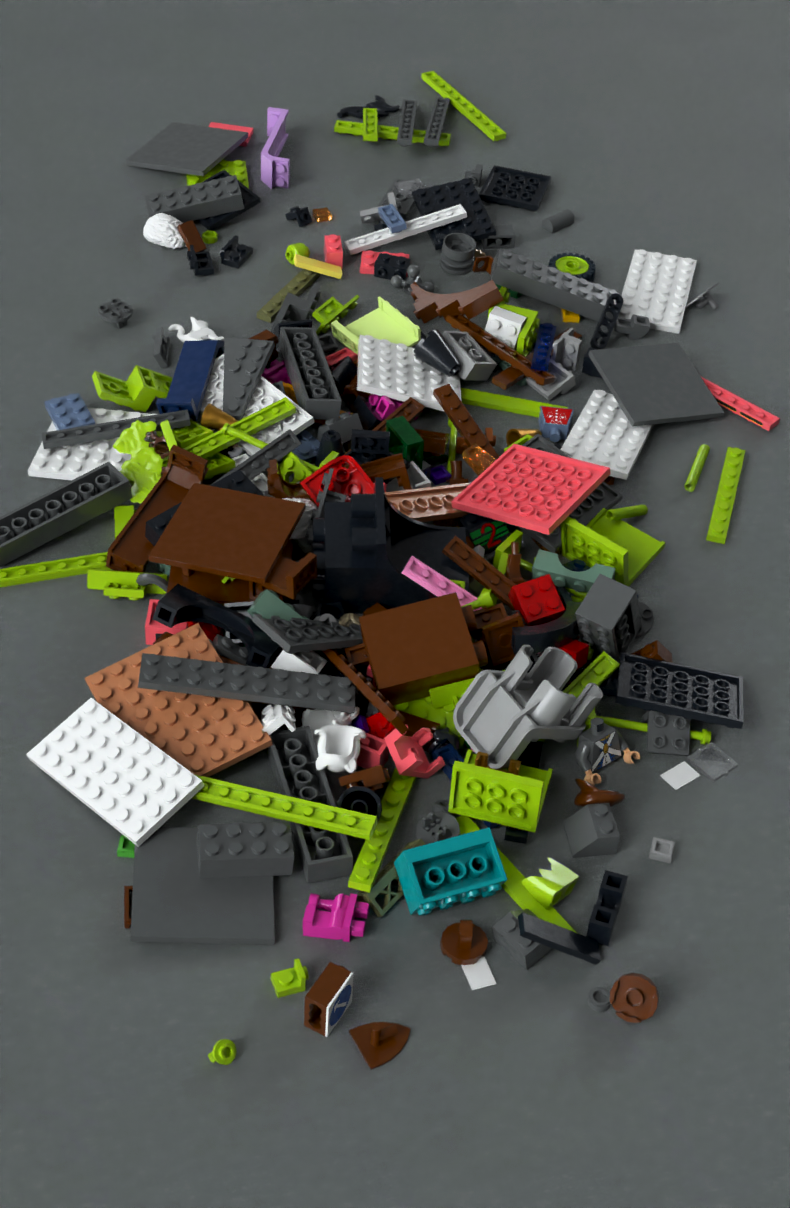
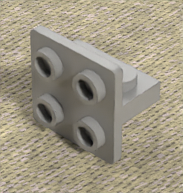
[551,328,583,371]

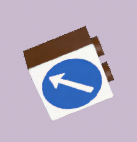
[304,962,354,1037]

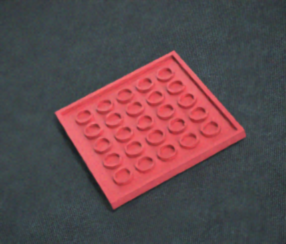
[451,444,610,535]

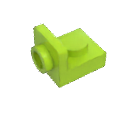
[271,958,309,998]

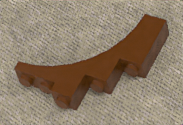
[410,280,504,324]

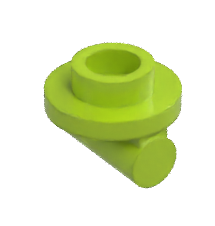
[208,1039,236,1065]

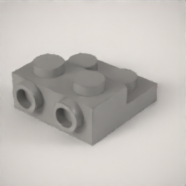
[526,359,576,400]

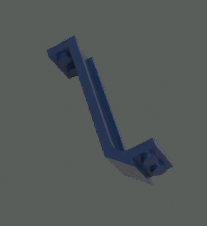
[156,340,225,421]

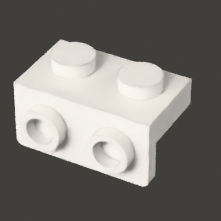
[261,704,296,735]

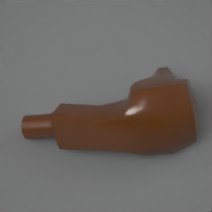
[506,542,527,585]

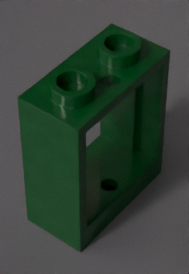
[386,416,424,470]

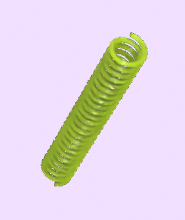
[684,444,710,492]
[605,504,648,521]

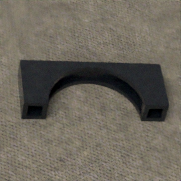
[153,584,283,668]

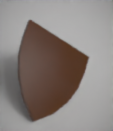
[349,1022,411,1070]

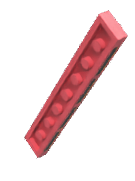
[700,376,780,431]

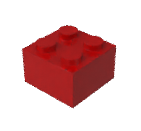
[508,574,565,626]

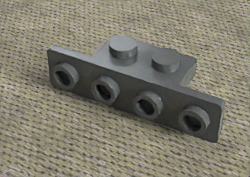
[305,468,346,546]

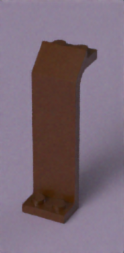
[106,445,209,573]
[267,453,412,501]
[182,552,317,600]

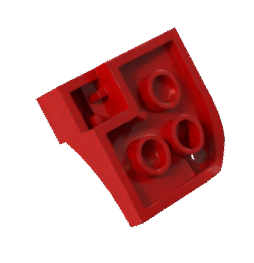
[300,455,374,507]

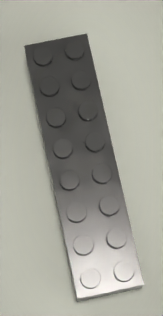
[490,248,620,322]
[278,327,342,420]
[0,462,133,567]
[267,726,353,883]

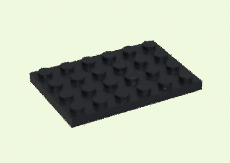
[412,178,496,250]
[615,652,744,729]

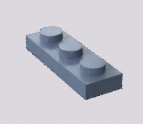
[378,204,407,233]

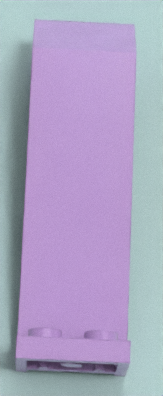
[261,107,290,189]

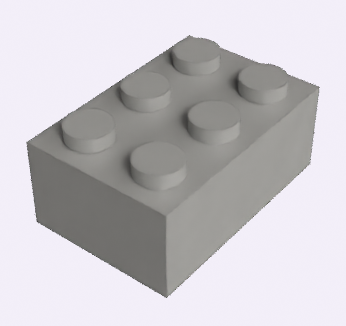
[442,331,497,381]

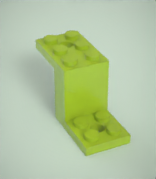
[487,286,540,356]

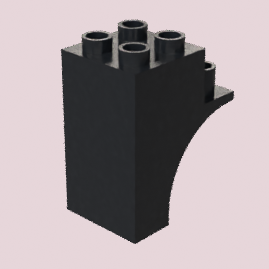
[312,477,470,614]

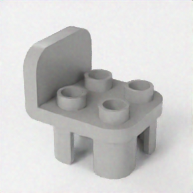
[453,645,603,769]

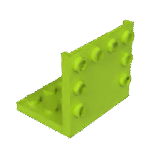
[561,508,665,587]
[448,749,553,833]

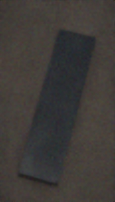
[518,912,601,965]

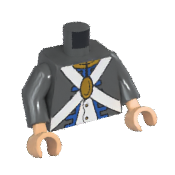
[575,718,640,786]

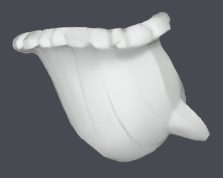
[301,707,360,748]
[314,725,367,773]

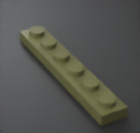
[257,269,320,323]

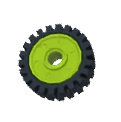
[548,253,596,282]

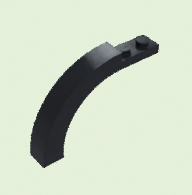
[511,587,581,655]

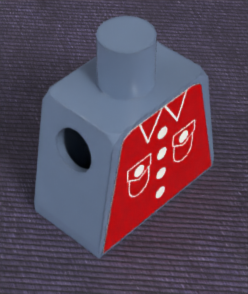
[538,406,574,442]

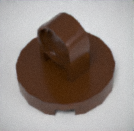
[440,919,488,965]
[610,973,659,1023]

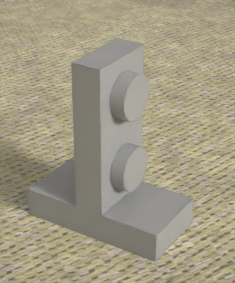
[360,192,398,223]

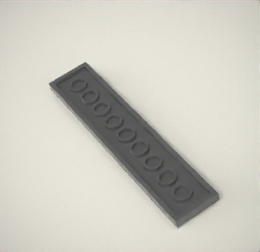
[138,653,355,713]

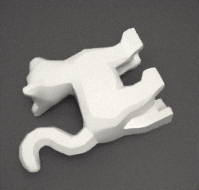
[168,317,225,343]

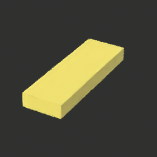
[294,254,343,279]

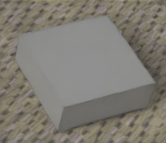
[649,837,675,864]

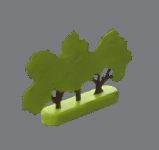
[113,420,178,504]

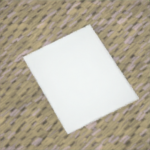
[660,761,701,790]
[461,956,497,990]

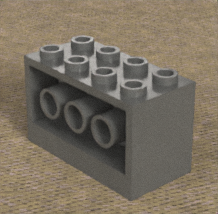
[575,574,642,663]

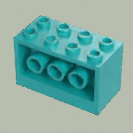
[394,827,507,916]

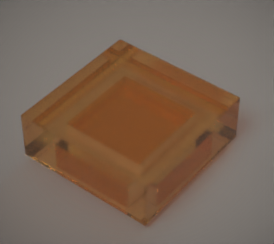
[312,208,332,222]

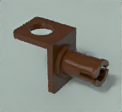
[472,256,494,275]
[446,461,468,485]

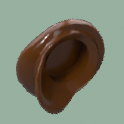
[574,779,625,807]

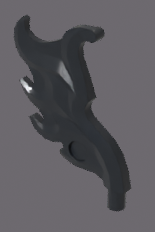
[337,95,399,119]

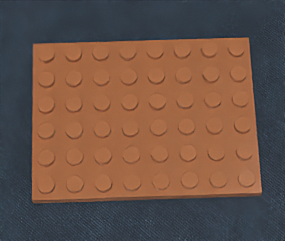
[84,623,273,777]

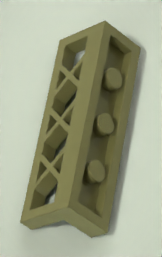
[357,839,426,917]

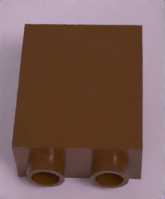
[359,592,489,706]

